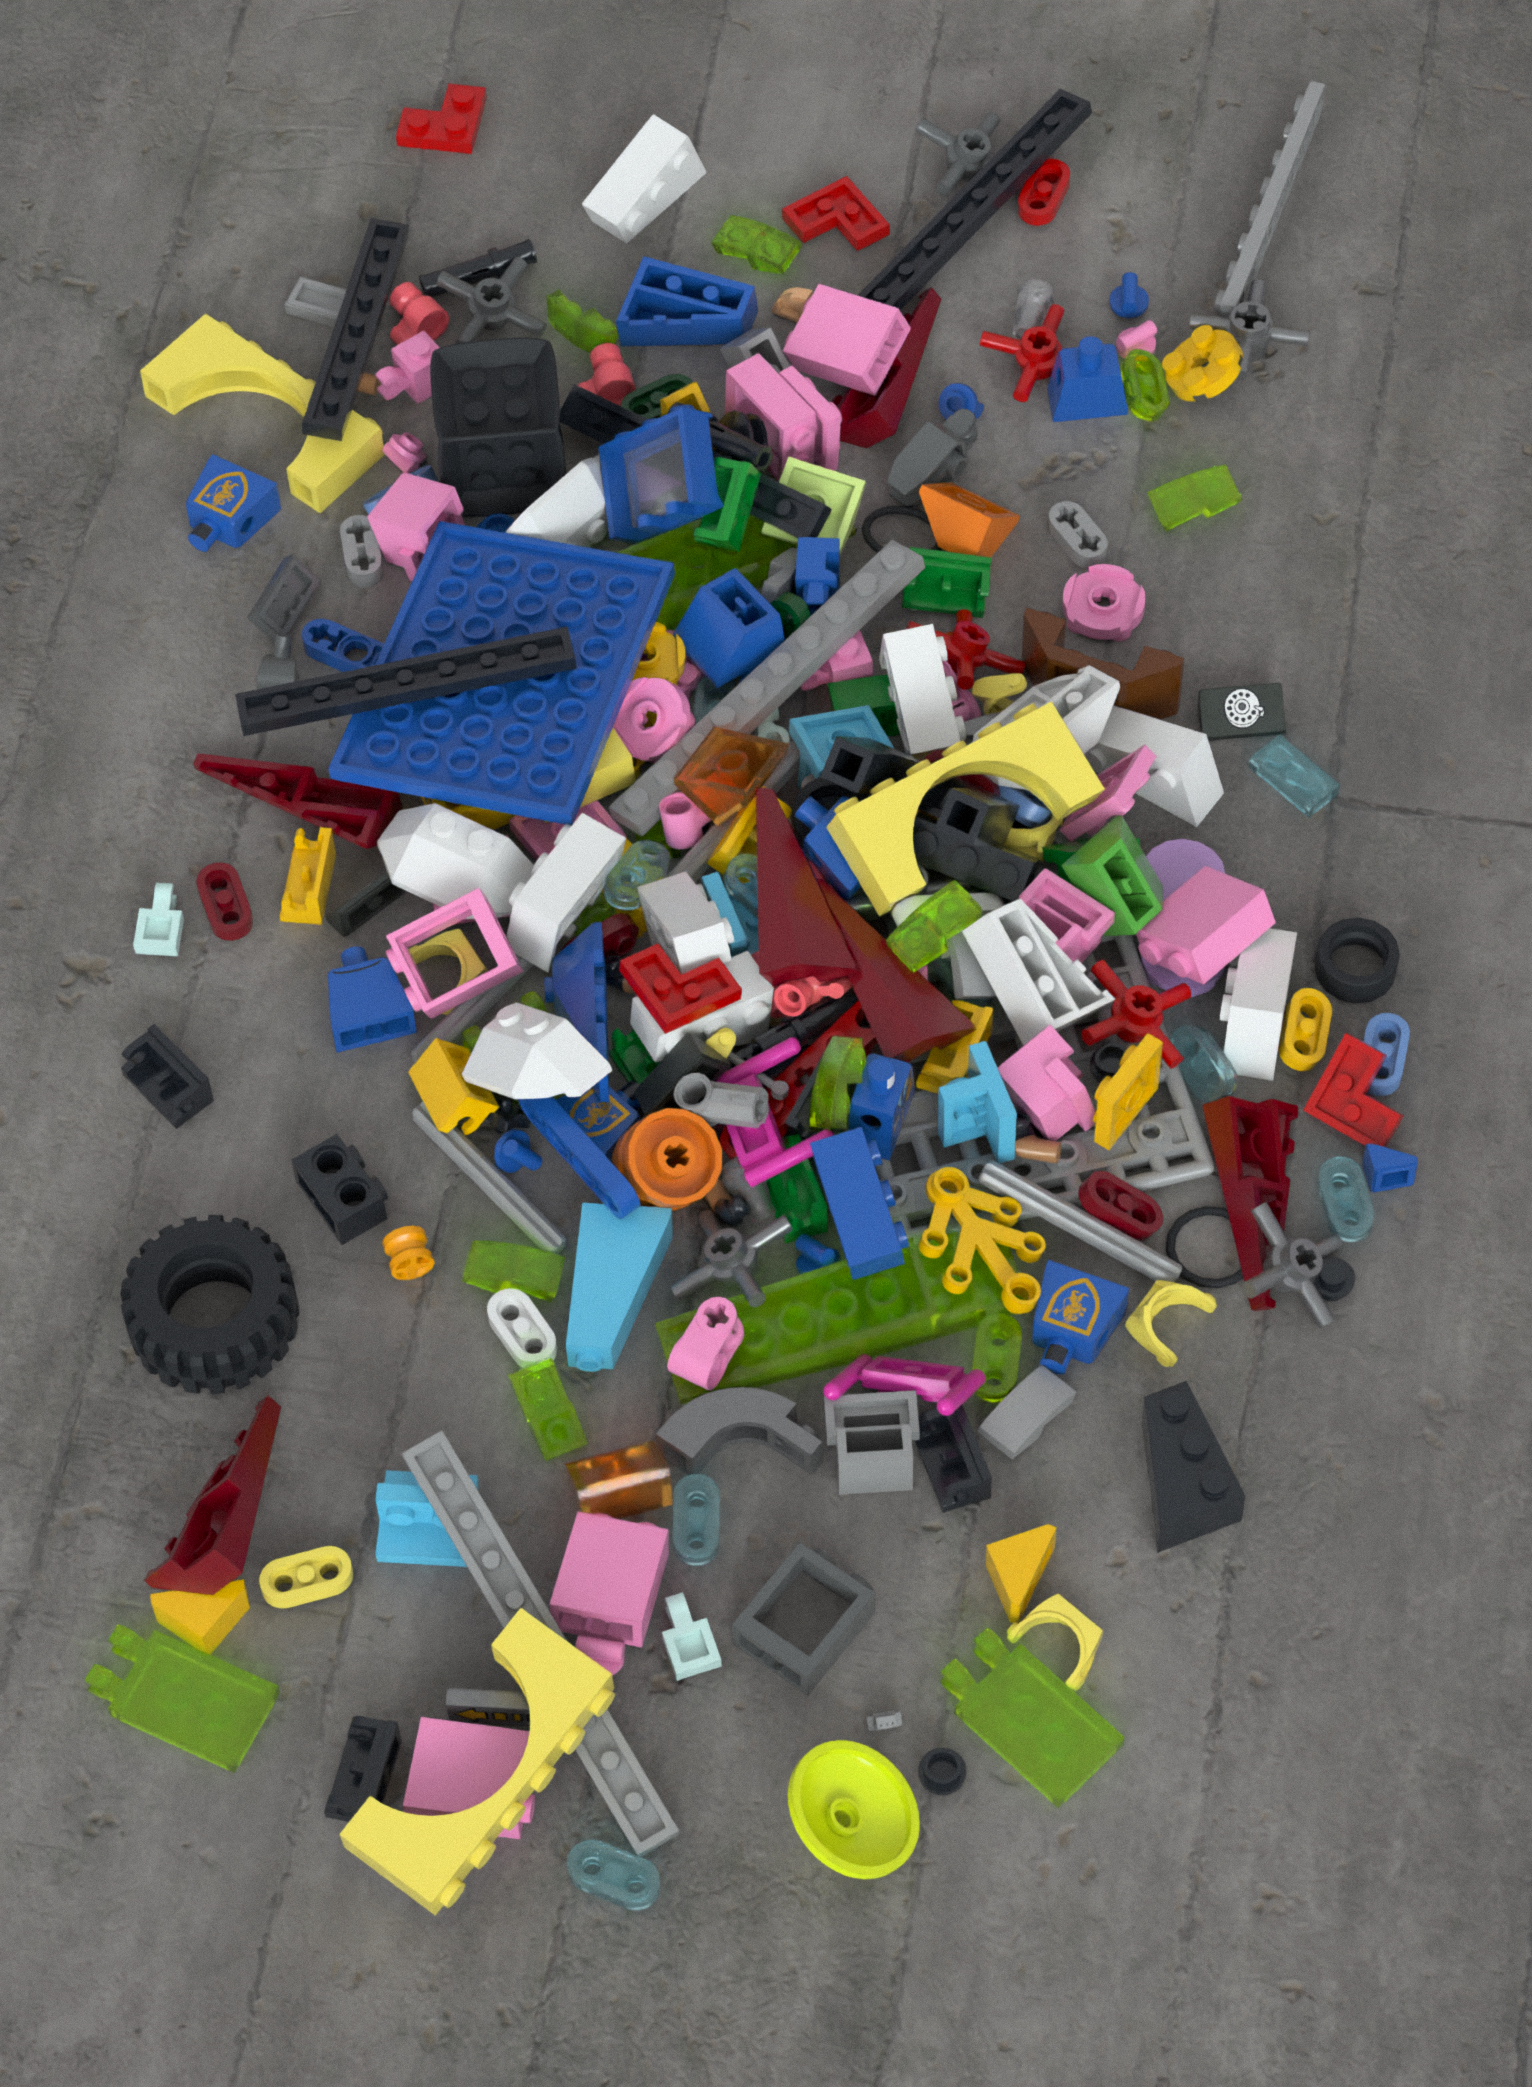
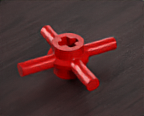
[980,304,1065,402]
[906,609,1025,690]
[1081,960,1191,1069]

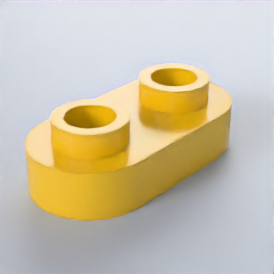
[1278,988,1332,1071]

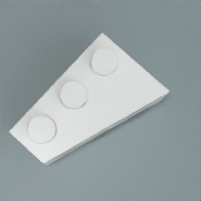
[582,114,707,244]
[879,624,966,760]
[1084,705,1224,827]
[507,813,626,973]
[637,871,734,974]
[962,898,1115,1045]
[1220,928,1297,1081]
[630,951,774,1062]

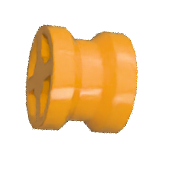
[382,1225,435,1280]

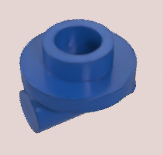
[1109,272,1149,318]
[939,383,984,420]
[494,1129,542,1173]
[795,1234,841,1280]

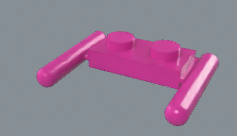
[716,1037,834,1187]
[823,1354,986,1416]

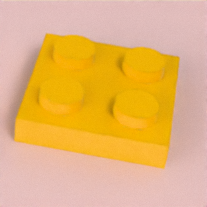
[1093,1033,1163,1151]

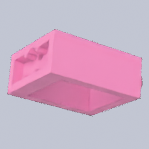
[725,353,816,481]
[385,888,524,1019]

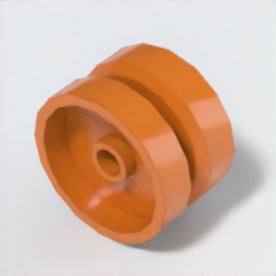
[612,1108,722,1212]

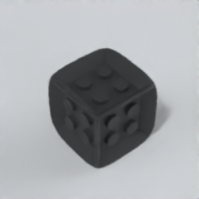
[430,337,566,517]

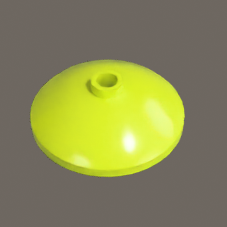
[788,1740,920,1879]

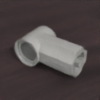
[674,1073,769,1129]

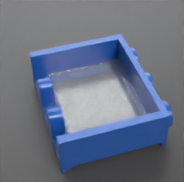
[598,405,724,545]

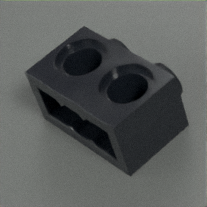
[291,1134,388,1245]

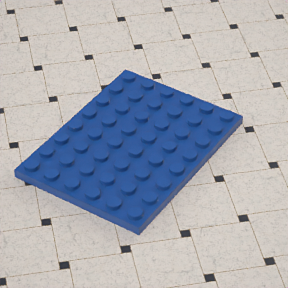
[328,521,675,826]

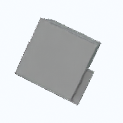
[824,1390,920,1495]

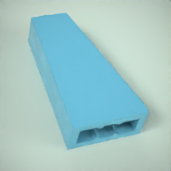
[566,1203,673,1372]

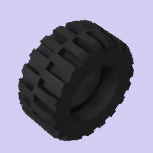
[120,1215,299,1394]

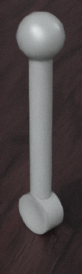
[727,1052,789,1100]

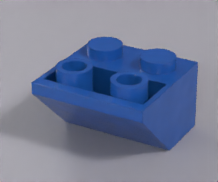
[673,568,785,688]

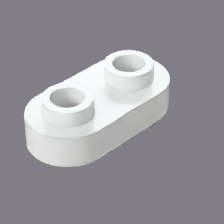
[487,1288,557,1370]

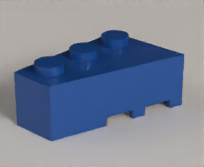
[616,256,758,346]
[810,1127,909,1280]

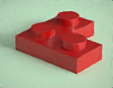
[396,83,487,154]
[782,176,890,251]
[619,943,742,1034]
[1303,1033,1404,1147]

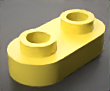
[259,1546,353,1609]

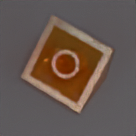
[674,726,790,827]
[565,1440,673,1519]

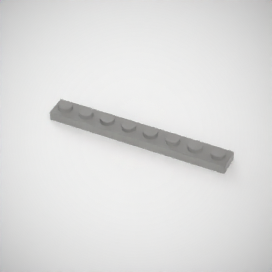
[1214,81,1325,318]

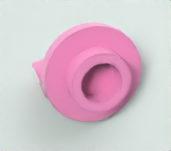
[1116,320,1157,362]
[382,432,426,474]
[575,1635,625,1676]

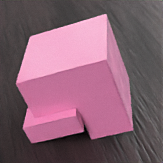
[367,472,465,582]
[1019,868,1115,963]
[997,1025,1096,1141]

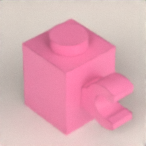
[375,330,440,404]
[800,630,873,690]

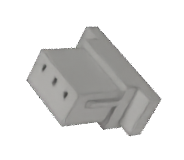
[866,1709,903,1731]

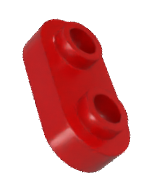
[1018,159,1070,226]

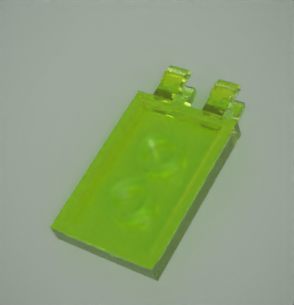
[85,1624,280,1773]
[940,1628,1125,1808]

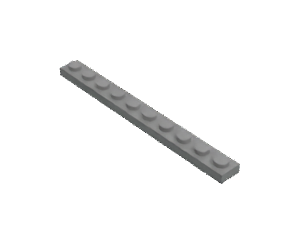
[608,540,925,837]
[402,1430,680,1858]

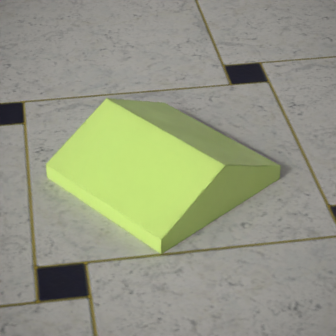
[761,456,866,555]

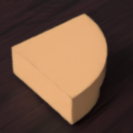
[772,287,813,323]

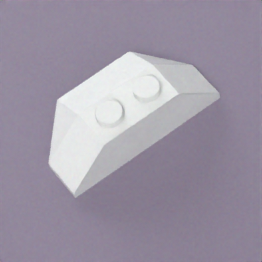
[505,455,608,548]
[972,665,1120,790]
[377,803,534,919]
[462,1002,612,1099]

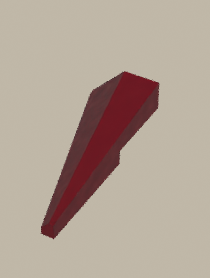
[831,287,941,449]
[193,753,403,849]
[756,788,859,986]
[817,878,977,1063]
[1202,1096,1298,1311]
[144,1395,281,1595]

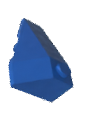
[544,922,609,1102]

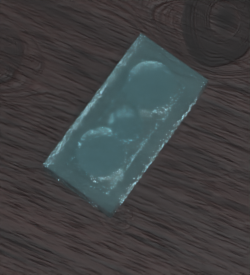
[1249,734,1340,818]

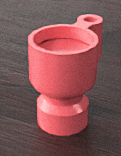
[390,282,449,345]
[577,343,636,406]
[774,976,853,1017]

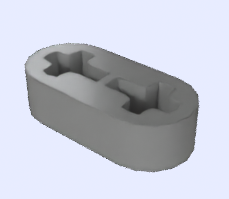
[1048,501,1108,569]
[340,515,383,588]

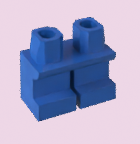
[795,537,840,616]

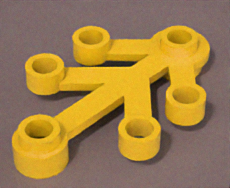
[918,1167,1046,1314]

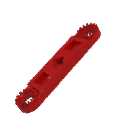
[720,1001,878,1164]

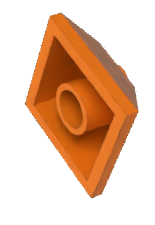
[919,482,1020,557]

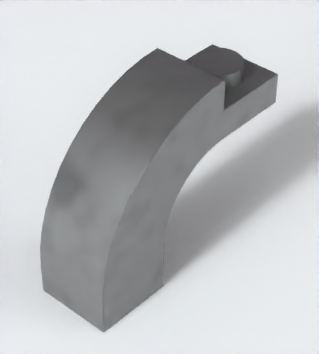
[656,1387,823,1479]

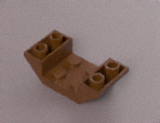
[1022,607,1184,720]

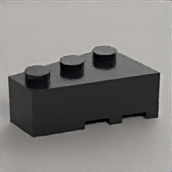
[1142,1381,1245,1553]

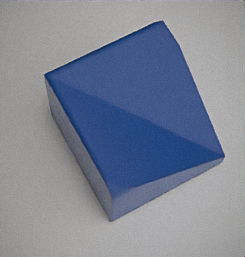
[1362,1144,1418,1193]

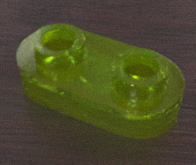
[1120,349,1170,421]
[972,1313,1022,1402]

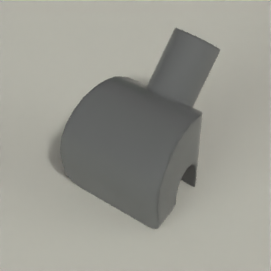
[257,634,299,689]

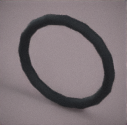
[861,506,942,553]
[1166,1206,1243,1288]

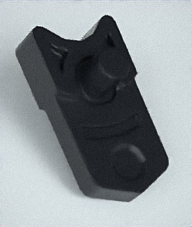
[486,1092,531,1134]

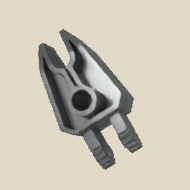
[887,408,978,507]

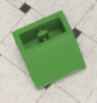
[1061,815,1163,936]

